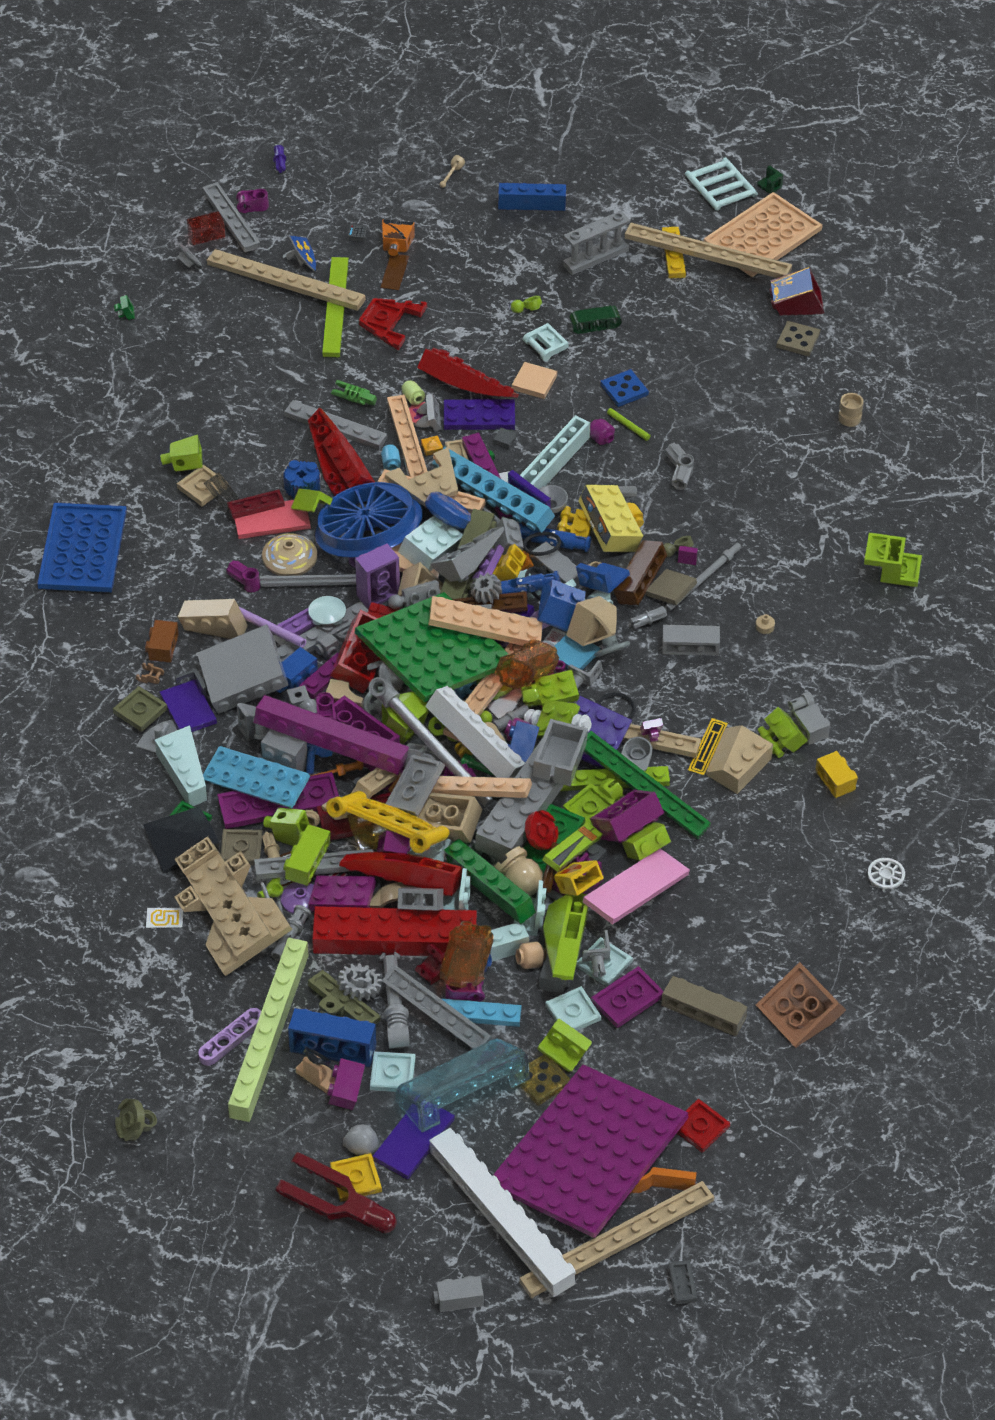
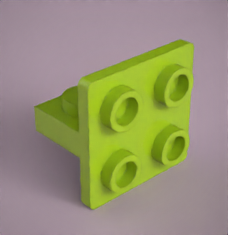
[537,1019,592,1072]

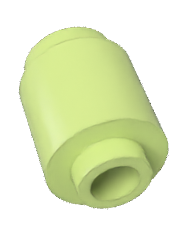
[402,381,425,405]

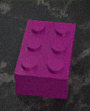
[589,790,664,843]

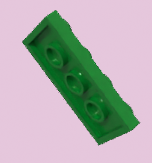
[523,804,586,876]

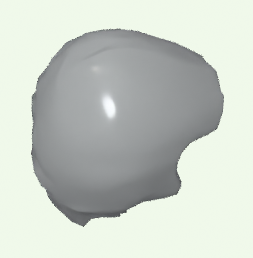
[343,1124,379,1156]

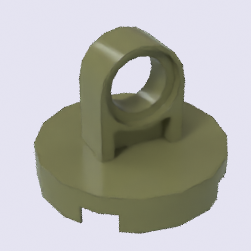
[115,1098,157,1141]

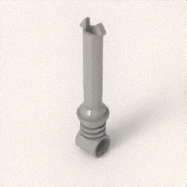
[380,952,410,1049]

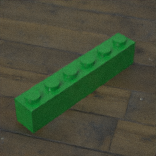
[444,839,536,924]

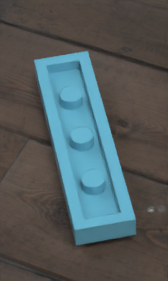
[442,999,521,1027]

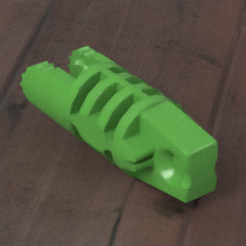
[331,380,377,405]

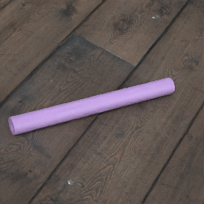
[239,607,306,648]

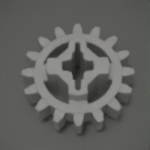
[337,963,382,1001]

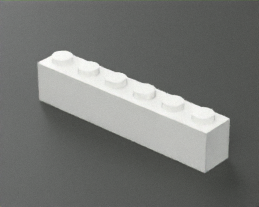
[425,686,525,778]

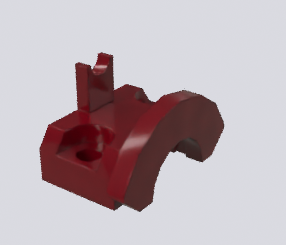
[415,944,450,985]

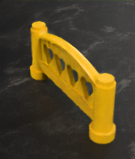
[326,791,450,853]

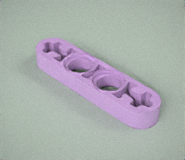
[198,1008,261,1066]

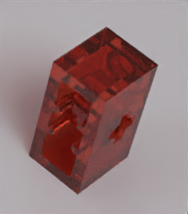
[187,211,225,245]

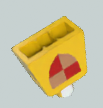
[554,860,604,896]

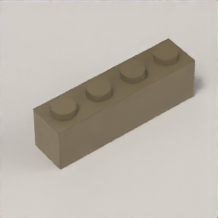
[662,976,748,1036]

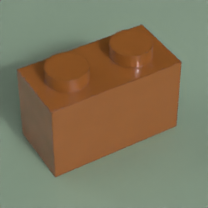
[145,620,179,663]

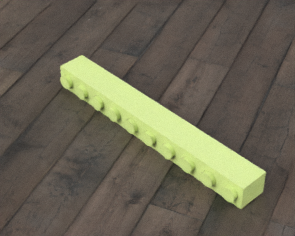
[228,938,309,1122]

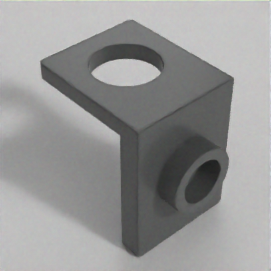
[175,669,207,699]

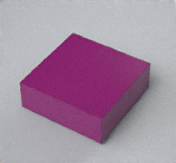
[678,546,698,565]

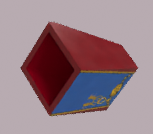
[769,267,825,316]

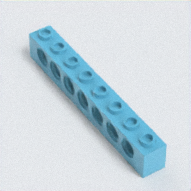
[432,447,555,533]

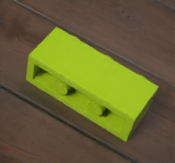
[283,824,330,886]

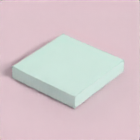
[576,937,633,987]
[545,986,601,1031]
[370,1051,415,1093]

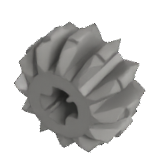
[470,572,502,605]

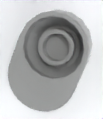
[621,737,652,771]

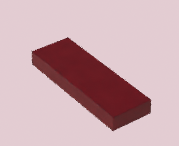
[227,489,285,519]

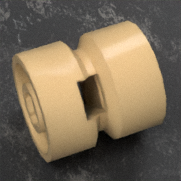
[838,393,864,427]

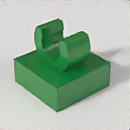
[114,295,135,320]

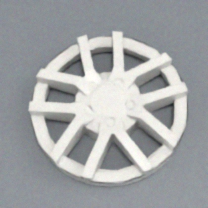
[868,858,905,891]

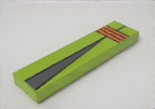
[542,822,603,872]

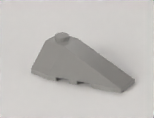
[430,526,505,582]

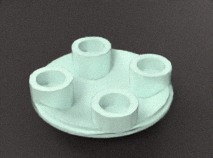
[308,596,346,625]

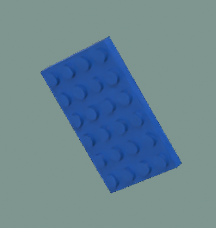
[38,503,127,592]

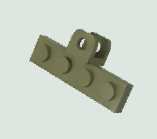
[308,970,381,1024]

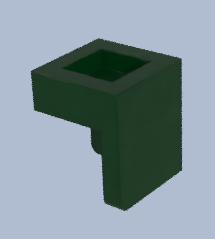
[757,165,784,194]

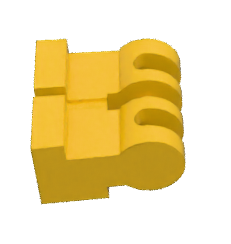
[492,543,526,581]

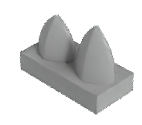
[414,393,441,432]

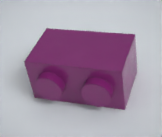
[327,1058,365,1110]

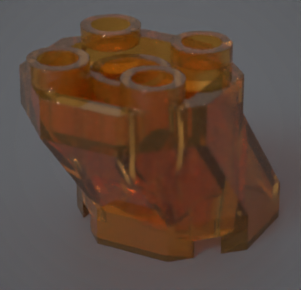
[494,639,559,690]
[440,921,494,988]

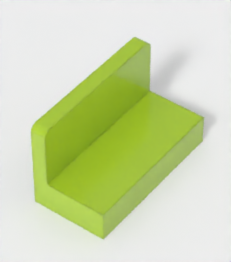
[291,489,333,512]

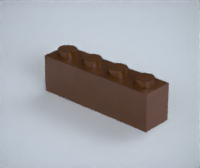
[614,540,667,605]

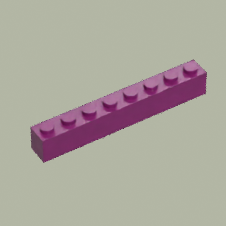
[253,695,409,775]

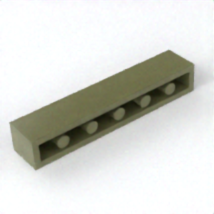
[440,509,497,599]

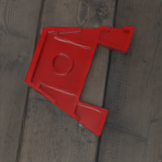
[359,298,427,350]

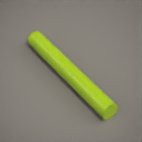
[607,408,651,441]

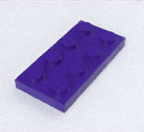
[444,399,515,430]

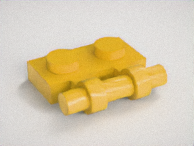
[557,506,591,537]

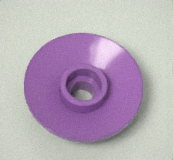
[281,882,315,914]

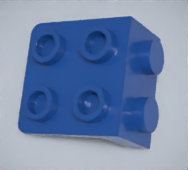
[576,563,630,594]

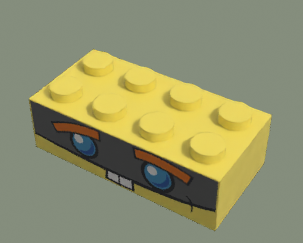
[578,485,643,552]

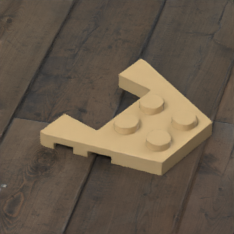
[385,447,458,508]

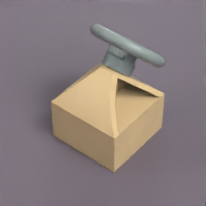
[566,596,630,657]

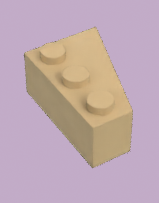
[178,599,248,639]

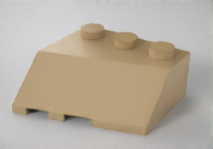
[706,725,773,794]

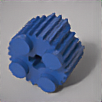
[283,460,320,499]

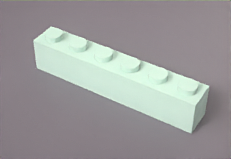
[520,415,590,489]

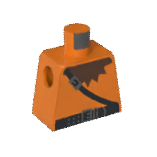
[382,219,415,256]

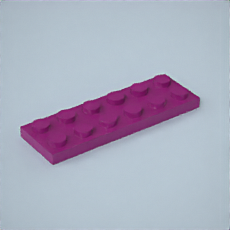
[217,772,339,829]

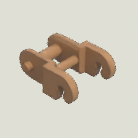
[136,663,164,684]

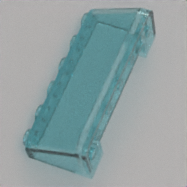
[396,1038,530,1132]

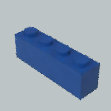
[498,183,566,211]

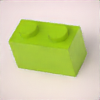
[622,822,671,860]

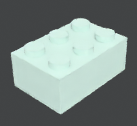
[398,516,463,571]

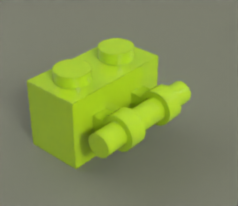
[758,707,808,758]

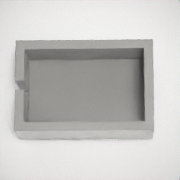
[533,719,588,786]

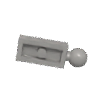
[388,580,440,609]

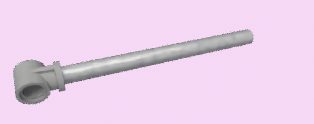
[369,677,493,807]

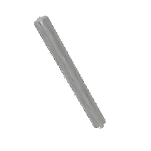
[260,574,356,587]

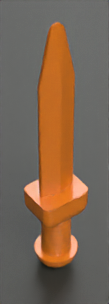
[310,760,364,776]

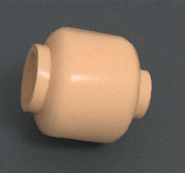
[515,942,547,969]

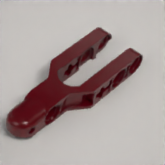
[275,1152,397,1234]

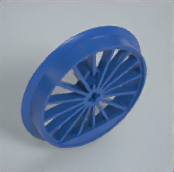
[315,482,422,557]

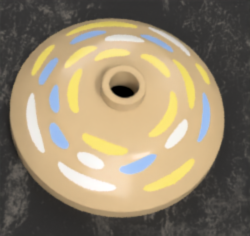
[262,533,317,576]

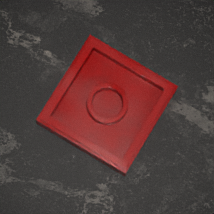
[677,1099,730,1153]

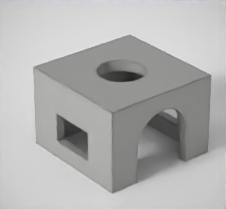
[286,685,310,706]

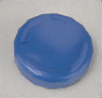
[425,491,471,530]

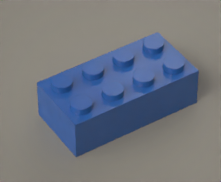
[288,1008,376,1067]

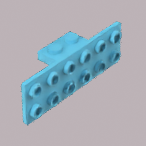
[203,746,310,808]

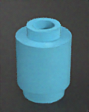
[381,445,401,471]

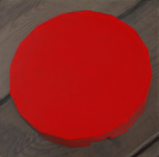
[525,810,558,850]

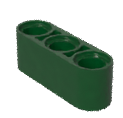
[569,305,622,334]

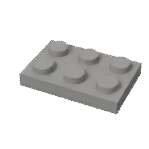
[386,754,445,816]

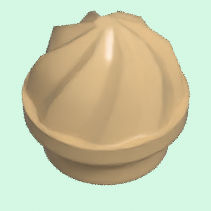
[306,809,320,826]

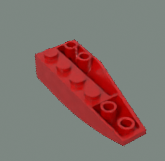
[417,347,519,398]
[308,408,375,496]
[339,852,463,896]

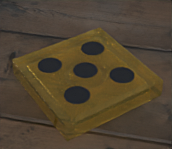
[513,1054,570,1106]

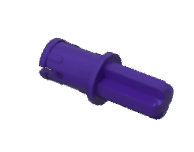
[273,145,286,173]

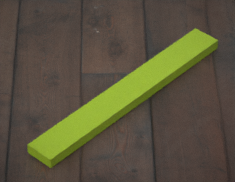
[322,257,349,357]

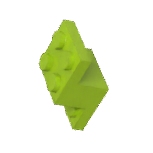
[864,533,922,587]

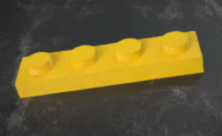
[662,227,686,278]

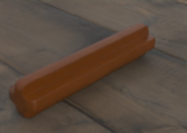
[542,842,560,893]

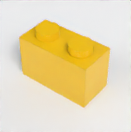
[815,751,858,798]

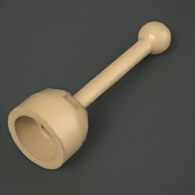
[440,155,465,188]

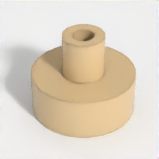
[756,614,775,634]

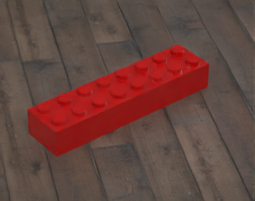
[313,906,477,957]

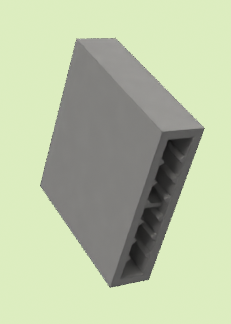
[197,624,289,714]

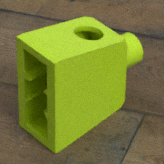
[160,435,203,471]
[263,808,309,846]

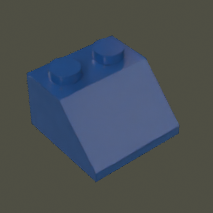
[537,579,586,631]

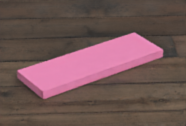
[583,848,690,925]

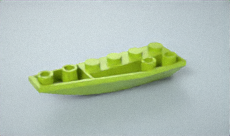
[543,893,589,980]

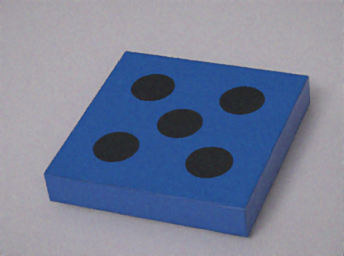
[600,369,649,407]

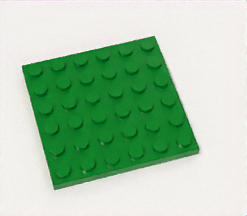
[354,592,514,702]

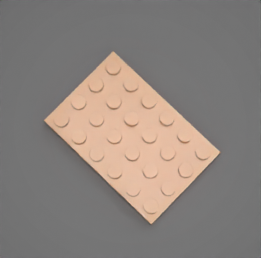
[703,192,822,277]

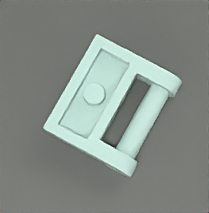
[523,323,568,361]

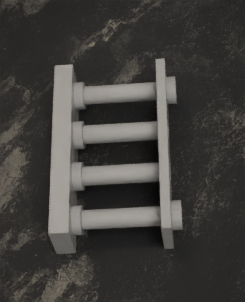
[563,211,630,275]

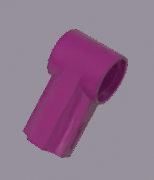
[226,560,261,592]

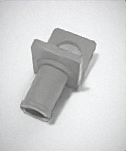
[568,660,602,689]
[582,930,611,977]

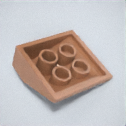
[756,962,846,1047]

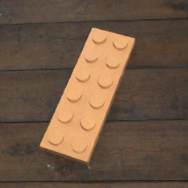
[428,596,542,649]

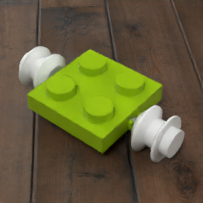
[524,700,591,738]

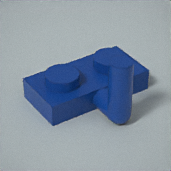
[306,742,334,774]

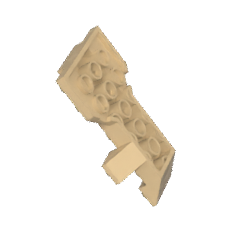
[175,836,293,976]

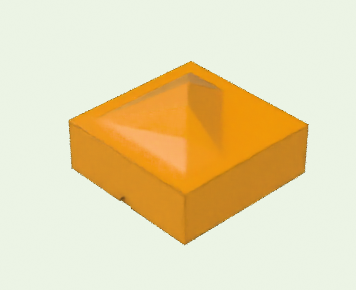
[421,436,443,456]

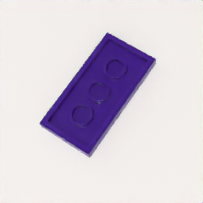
[373,1096,455,1180]

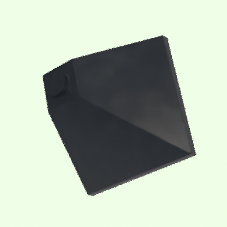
[143,806,220,874]

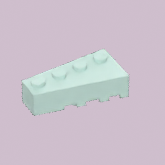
[155,725,207,806]

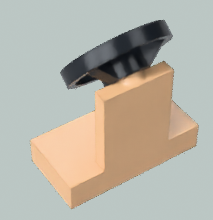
[296,1047,334,1093]

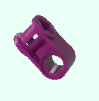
[236,189,269,213]
[316,692,336,720]
[445,976,485,1002]

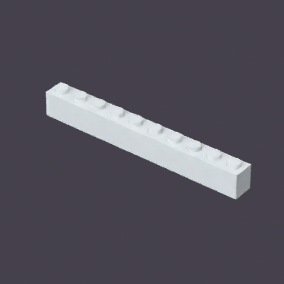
[429,1128,576,1297]

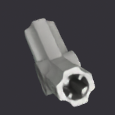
[665,442,694,490]

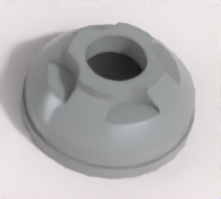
[539,485,568,513]

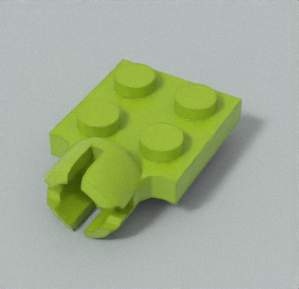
[521,670,579,708]
[563,778,623,826]

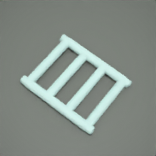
[685,157,758,211]

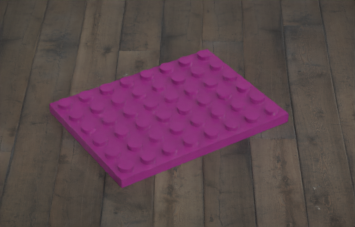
[493,1064,689,1238]

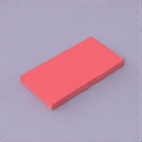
[234,500,311,539]

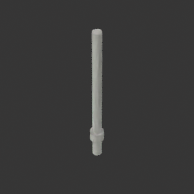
[665,543,741,611]

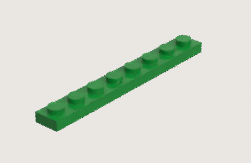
[584,731,711,839]

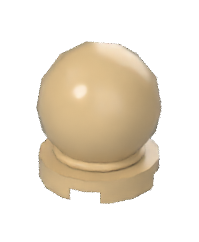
[494,846,543,896]

